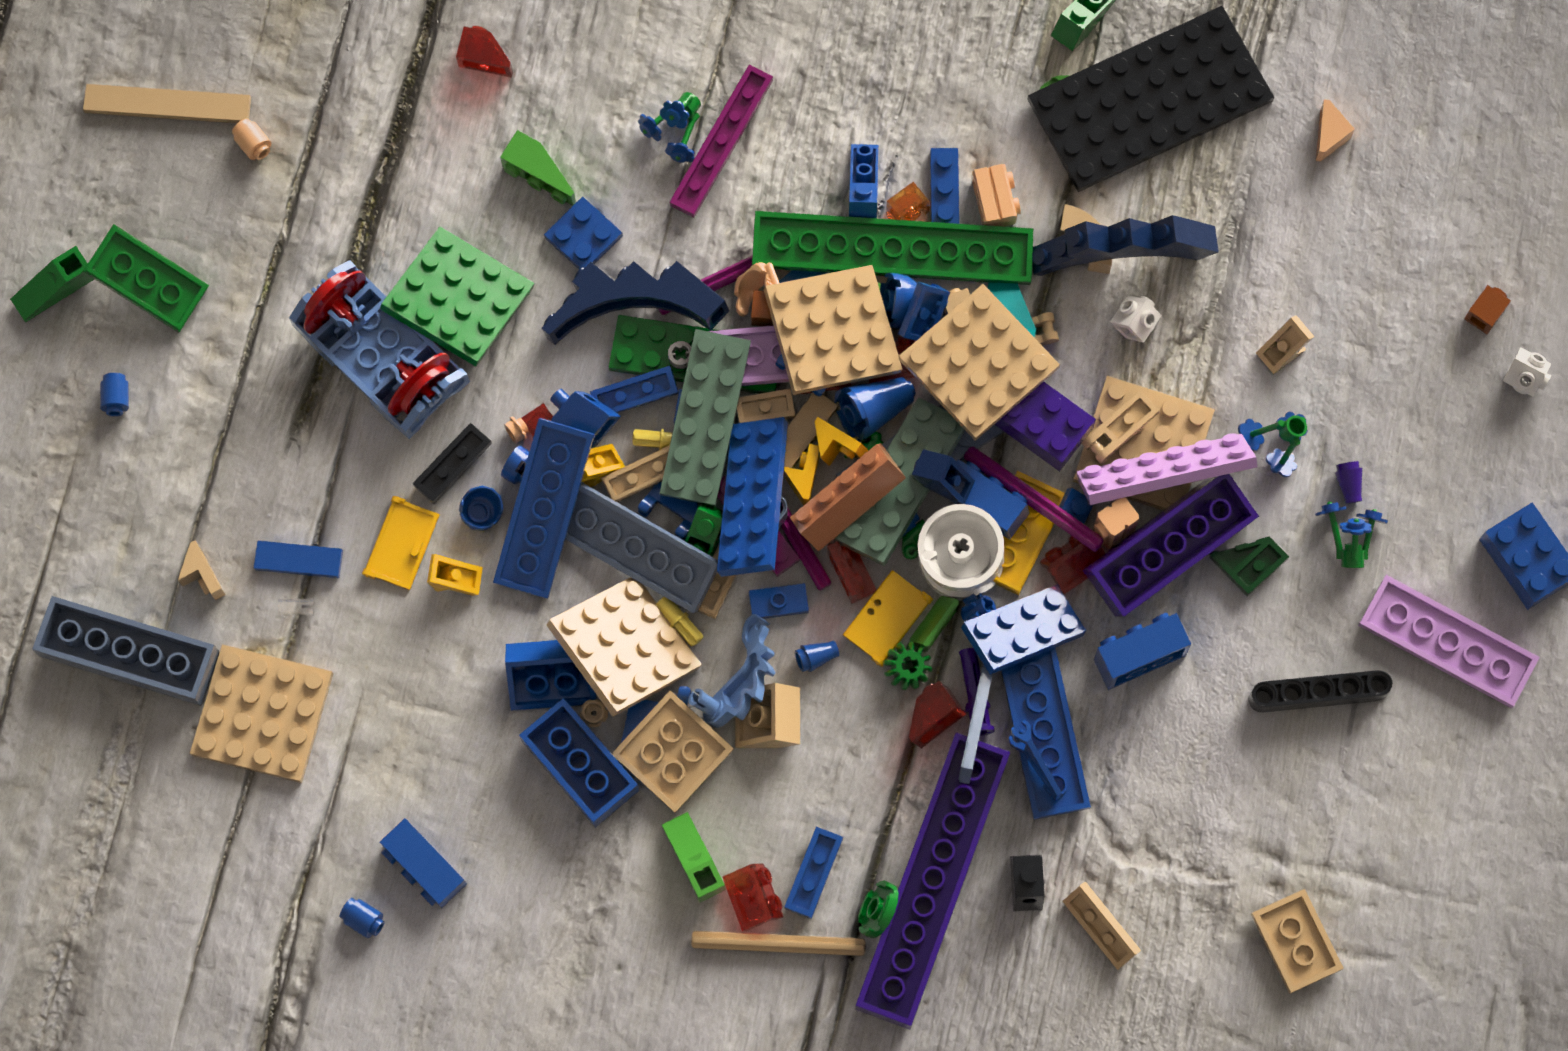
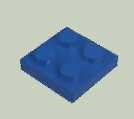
[544,196,623,269]

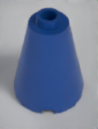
[834,377,916,442]

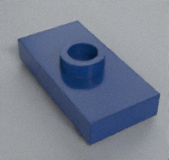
[749,583,809,619]

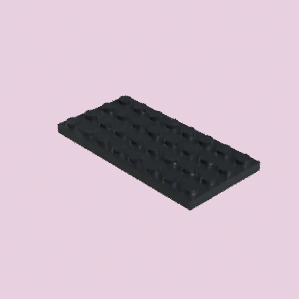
[1027,5,1274,192]

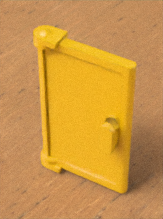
[362,496,440,590]
[842,570,933,667]

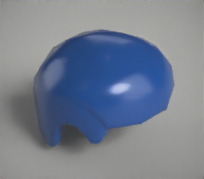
[459,485,504,531]

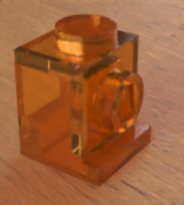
[886,182,930,221]

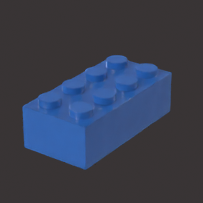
[519,698,640,828]

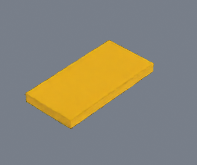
[993,470,1065,595]

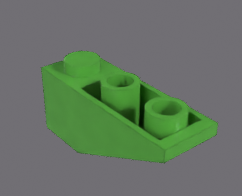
[500,130,576,206]
[662,812,726,903]

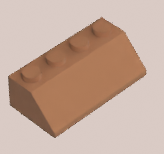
[790,444,906,551]

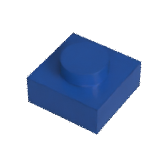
[1059,488,1094,524]

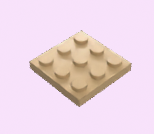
[612,690,734,813]

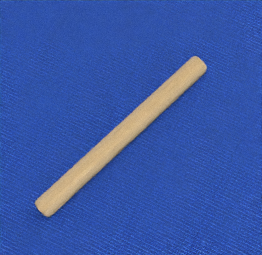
[691,931,865,956]

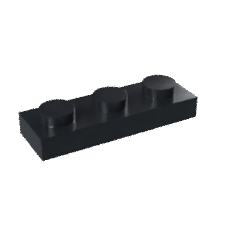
[412,422,492,504]

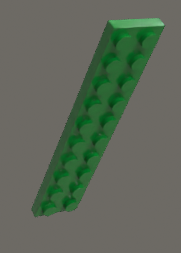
[752,211,1034,285]

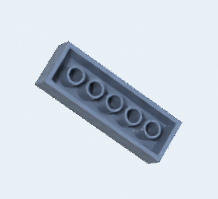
[32,596,220,706]

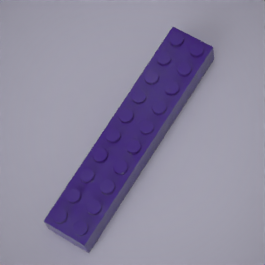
[855,733,1010,1030]

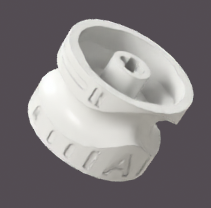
[918,504,1004,601]

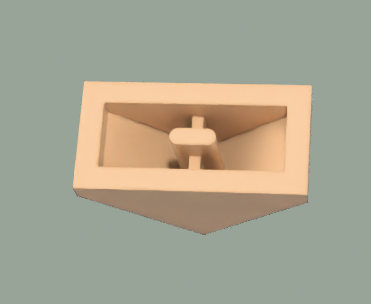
[1316,99,1355,161]

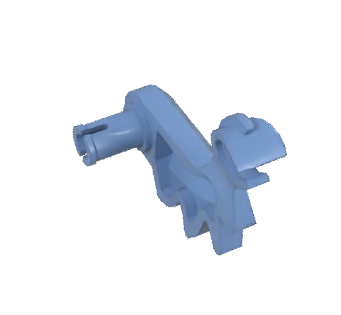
[688,614,776,728]

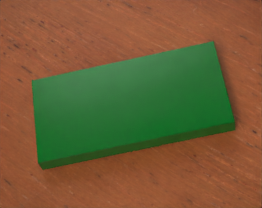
[83,224,209,333]

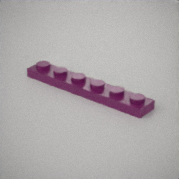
[669,64,773,218]

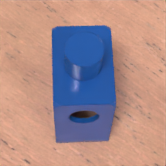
[550,389,621,448]

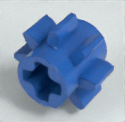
[961,593,996,622]

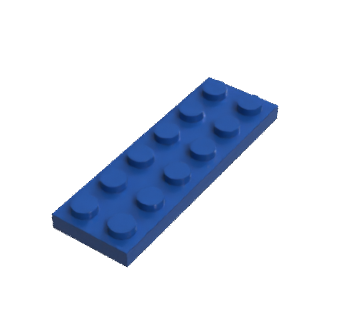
[717,417,788,577]
[493,418,595,599]
[1001,648,1091,820]

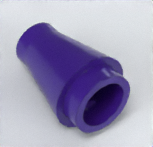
[1334,461,1363,504]

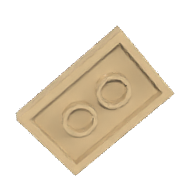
[1251,889,1344,994]

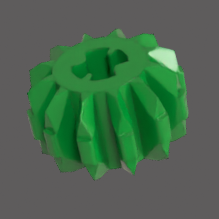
[883,641,932,691]

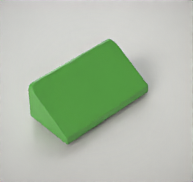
[909,596,959,652]

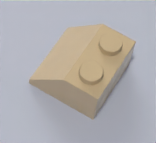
[735,683,800,748]

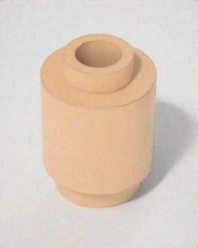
[232,119,272,160]

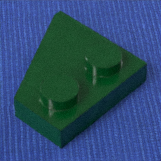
[1209,536,1289,597]

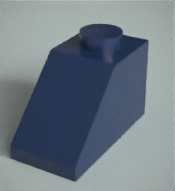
[912,449,975,504]

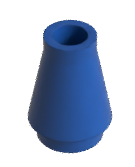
[795,640,839,672]

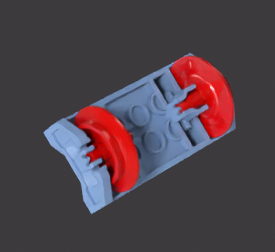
[289,260,470,439]

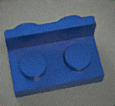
[898,282,950,341]

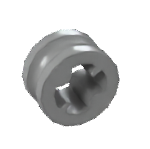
[668,341,691,369]

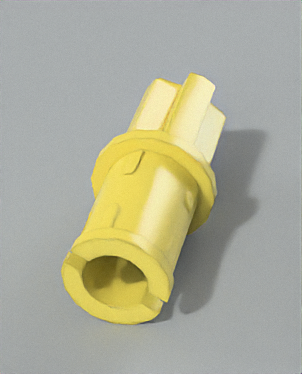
[632,429,673,450]
[656,597,703,646]

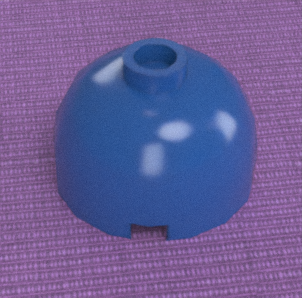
[880,273,917,329]

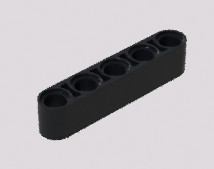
[1249,670,1393,713]

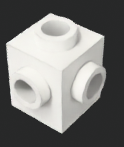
[1110,295,1162,343]
[1503,348,1551,397]

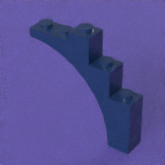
[1032,215,1219,276]
[541,261,730,345]

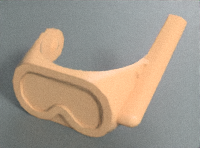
[734,262,779,317]

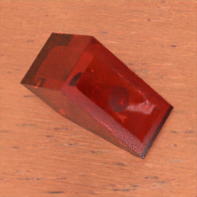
[456,26,513,78]
[909,681,966,749]

